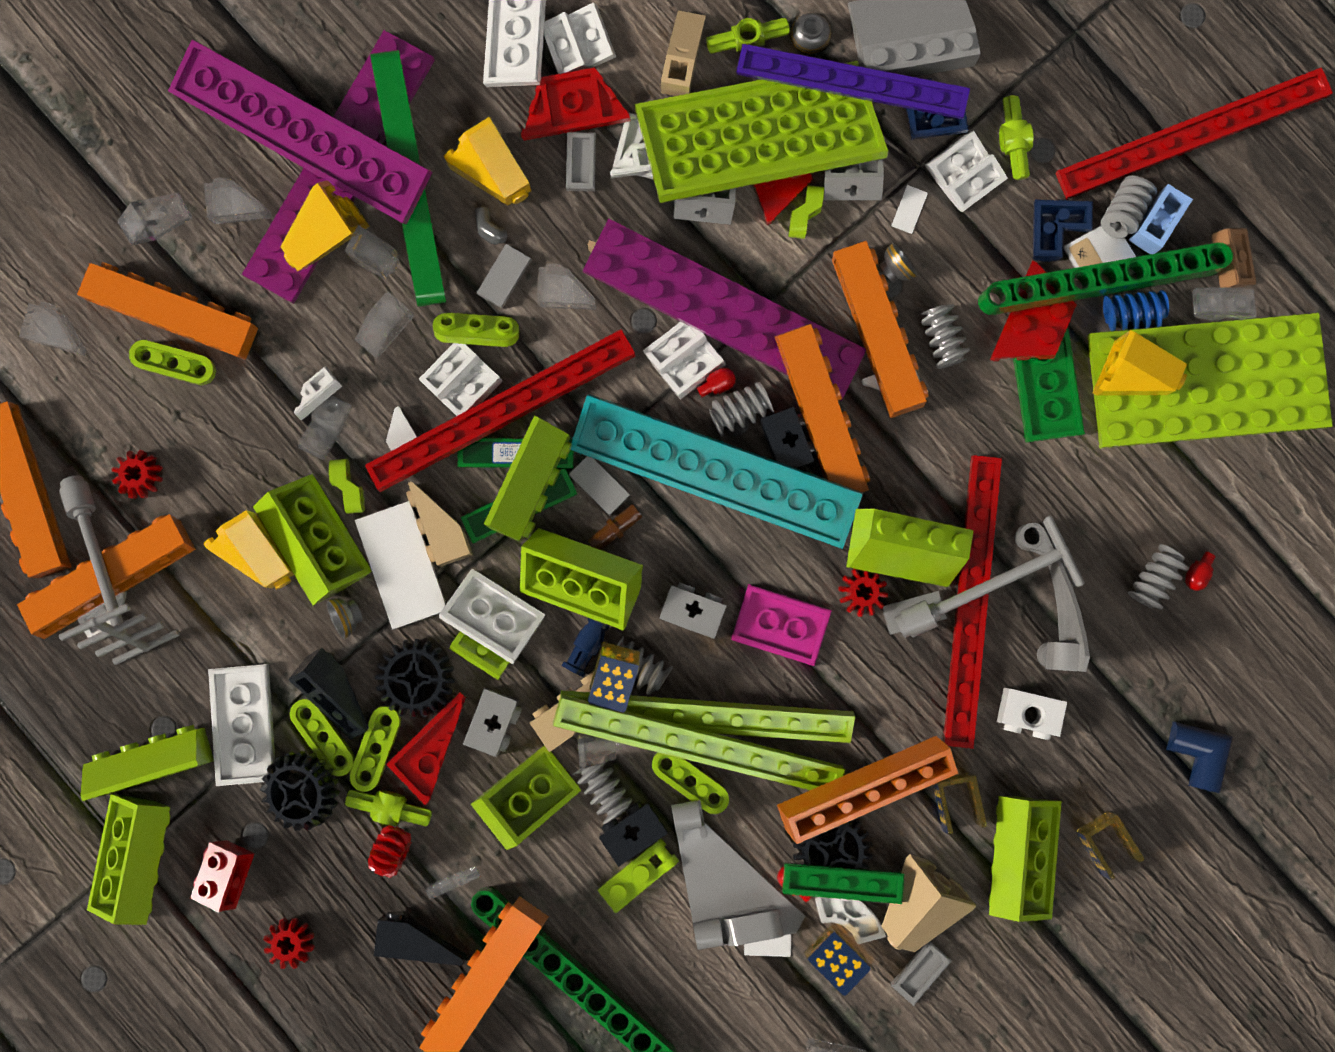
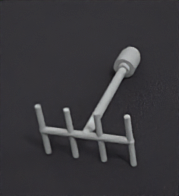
[59,475,180,665]
[895,515,1085,638]

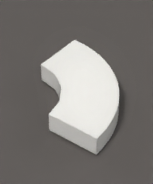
[814,897,886,944]

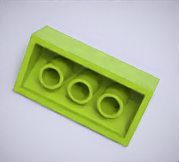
[484,415,572,543]
[253,474,372,605]
[846,509,973,587]
[520,528,643,630]
[81,725,214,801]
[87,794,170,925]
[988,796,1062,922]

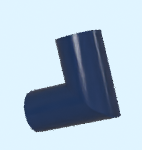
[906,78,968,140]
[1033,199,1093,262]
[1166,722,1233,793]

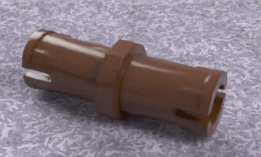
[587,504,643,550]

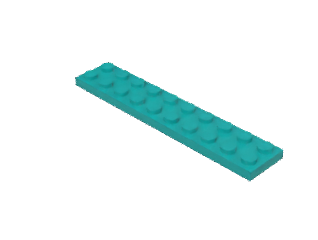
[571,394,863,549]

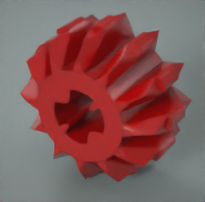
[111,450,163,499]
[838,569,888,617]
[368,825,412,878]
[263,917,315,969]

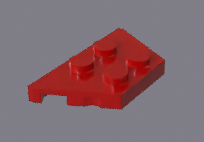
[521,67,631,141]
[753,173,813,225]
[990,260,1077,361]

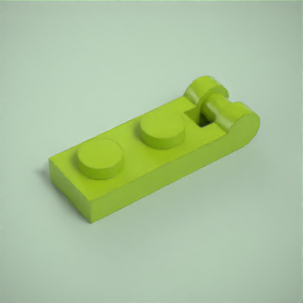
[597,838,680,913]

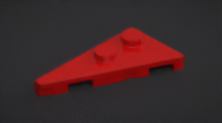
[386,692,466,805]

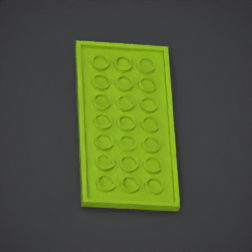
[635,61,888,203]
[1087,313,1333,449]

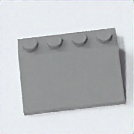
[848,0,981,77]

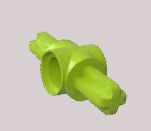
[706,18,790,54]
[999,95,1033,180]
[345,790,432,827]

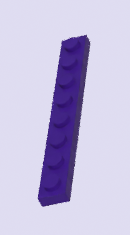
[736,44,970,119]

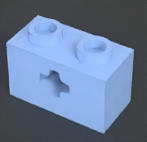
[1128,184,1193,254]

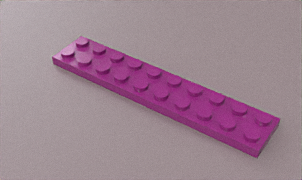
[241,30,435,304]
[168,40,433,224]
[582,218,866,402]

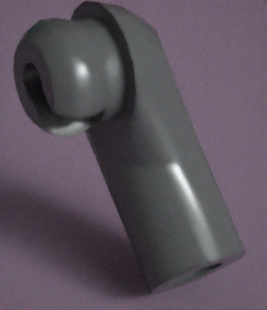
[475,207,508,245]

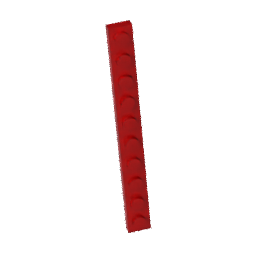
[1055,67,1333,200]
[365,329,636,492]
[943,455,1002,749]

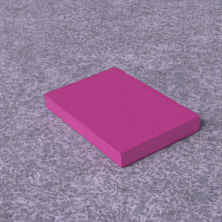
[731,584,832,666]

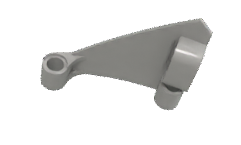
[1014,523,1090,672]
[671,800,805,950]

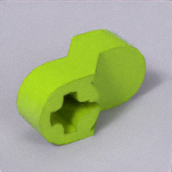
[788,185,824,239]
[329,459,365,514]

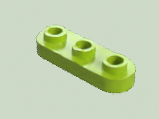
[433,313,519,347]
[129,340,216,385]
[290,699,355,776]
[350,706,401,792]
[652,752,729,814]

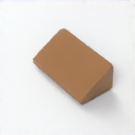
[1212,228,1256,289]

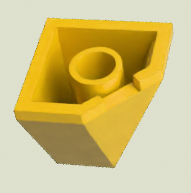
[444,117,531,206]
[280,180,370,271]
[1092,330,1187,396]
[204,510,294,590]

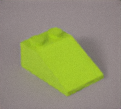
[471,745,581,850]

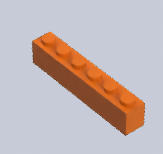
[832,241,929,418]
[77,262,258,360]
[774,324,870,492]
[0,401,72,578]
[17,514,196,639]
[777,736,958,844]
[419,896,549,1052]

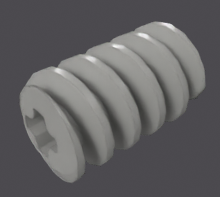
[1101,175,1157,239]
[920,304,970,369]
[709,382,774,437]
[1128,544,1189,610]
[617,636,673,695]
[572,757,632,824]

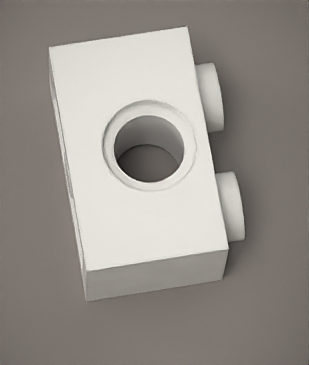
[996,688,1067,740]

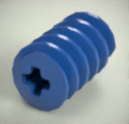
[1103,290,1169,332]

